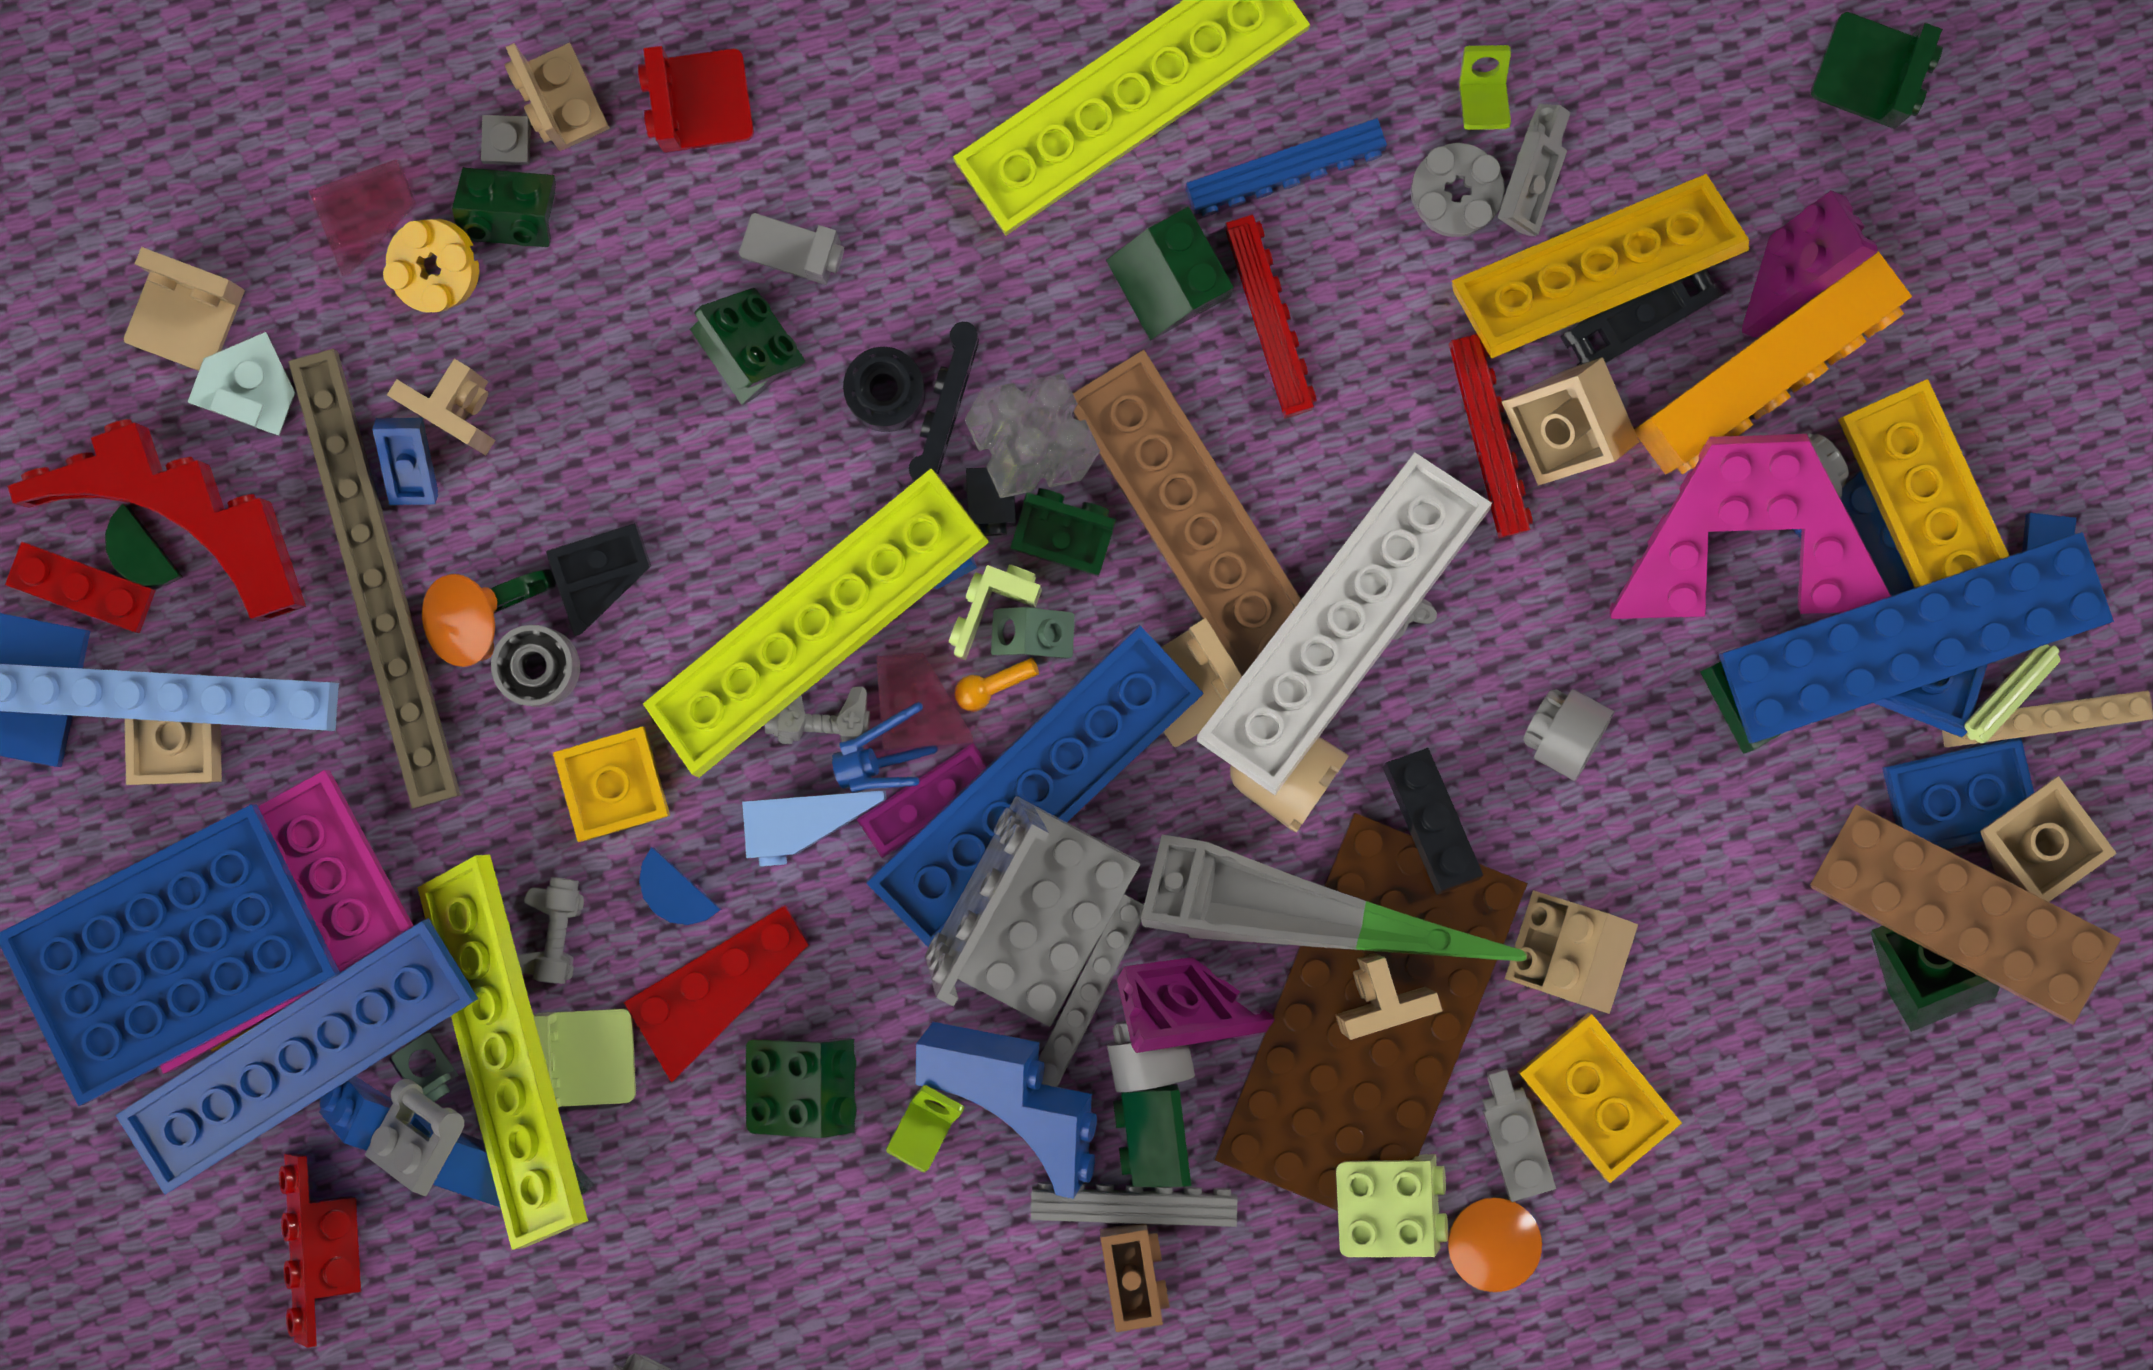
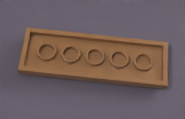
[1810,805,2121,1025]

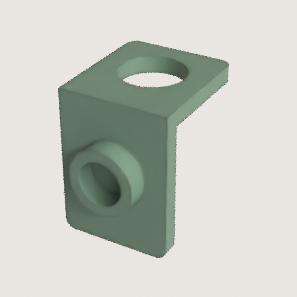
[991,607,1075,659]
[392,1033,459,1102]

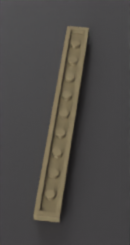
[288,349,461,809]

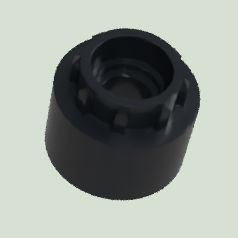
[843,347,926,432]

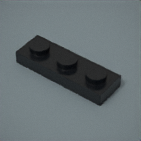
[1382,748,1484,895]

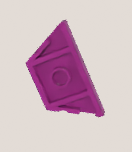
[1742,190,1878,337]
[1117,957,1275,1053]

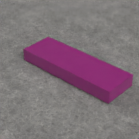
[856,743,988,858]

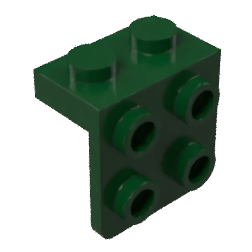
[1811,12,1943,129]
[746,1038,857,1138]

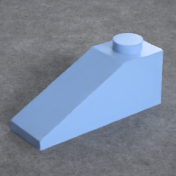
[742,790,887,866]

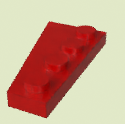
[624,905,809,1083]

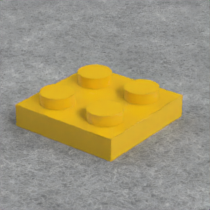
[552,726,670,842]

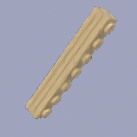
[1942,690,2153,747]

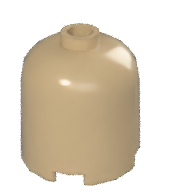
[1230,737,1349,833]

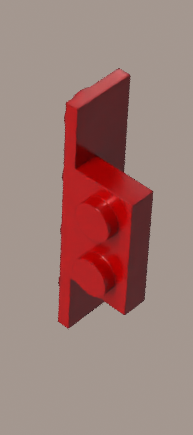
[279,1153,361,1348]

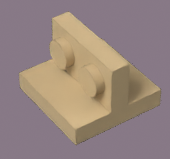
[387,358,495,456]
[125,719,222,785]
[1335,953,1443,1040]

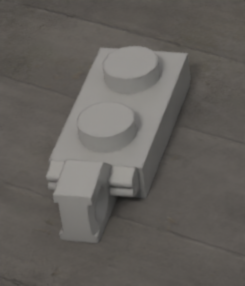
[1497,104,1571,237]
[1482,1068,1556,1202]

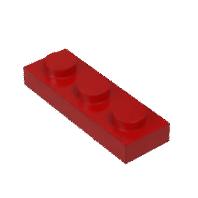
[5,542,156,633]

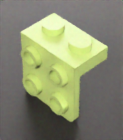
[949,564,1042,661]
[534,1009,636,1107]
[1336,1154,1448,1257]

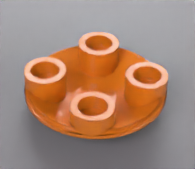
[422,574,497,667]
[1448,1197,1542,1292]

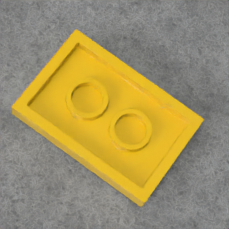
[1517,1013,1682,1183]

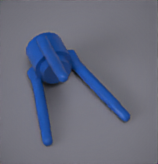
[832,702,938,793]

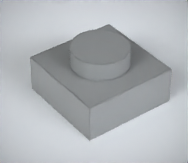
[481,115,531,165]

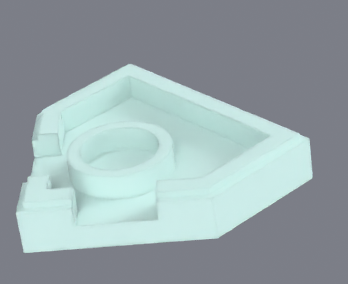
[188,332,295,436]

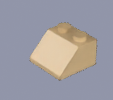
[1502,357,1639,486]
[1980,776,2117,902]

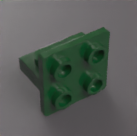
[690,288,805,405]

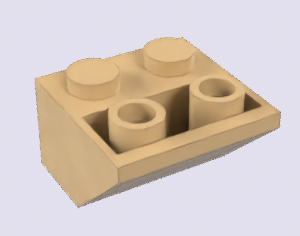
[1505,890,1638,1014]

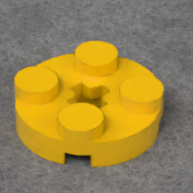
[383,219,480,312]

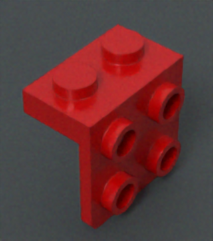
[638,46,754,153]

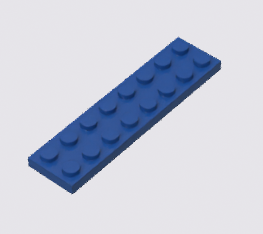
[1719,532,2114,743]
[866,624,1204,947]
[115,918,478,1195]

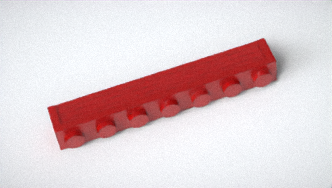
[1224,214,1317,419]
[1449,334,1533,539]

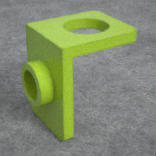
[1459,45,1511,130]
[886,1085,965,1172]

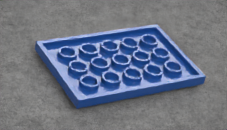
[0,804,340,1106]

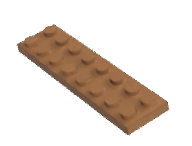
[1065,350,1301,676]

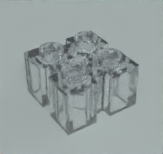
[965,373,1100,498]

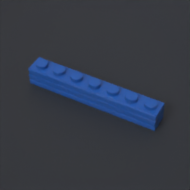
[1185,118,1387,217]

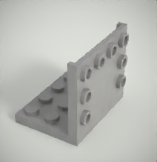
[925,796,1140,1027]

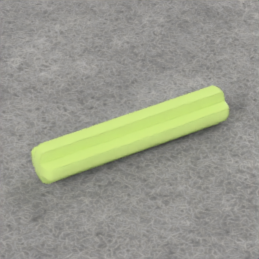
[1964,644,2061,744]

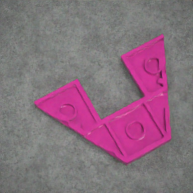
[1610,434,1891,619]

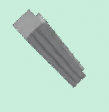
[1039,894,1144,1087]
[1031,1182,1238,1227]

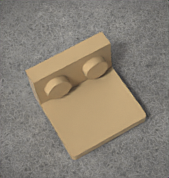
[504,43,610,151]
[124,247,245,371]
[1161,618,1242,747]

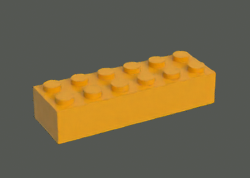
[1634,251,1913,475]

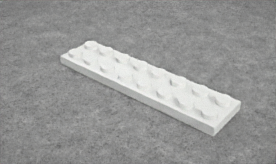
[1197,452,1492,795]

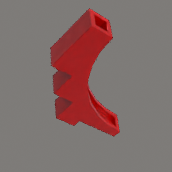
[7,419,306,622]

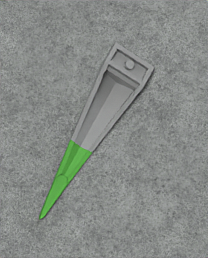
[1141,834,1527,961]

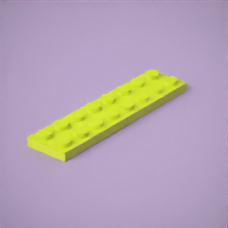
[953,0,1310,236]
[643,469,989,778]
[417,855,588,1250]

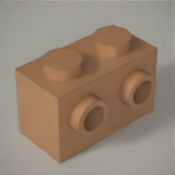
[1100,1223,1170,1332]

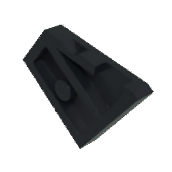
[546,522,651,637]

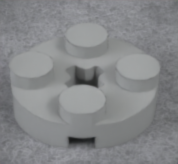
[1411,143,1505,237]

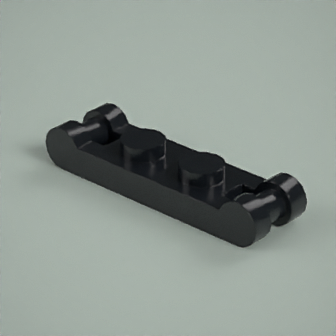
[1560,268,1727,366]
[909,321,979,482]

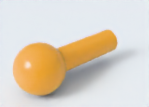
[955,657,1039,712]

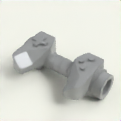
[765,687,870,747]
[517,877,584,984]

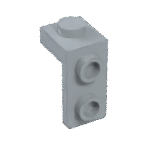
[739,213,844,285]

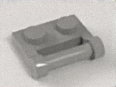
[365,1079,464,1197]

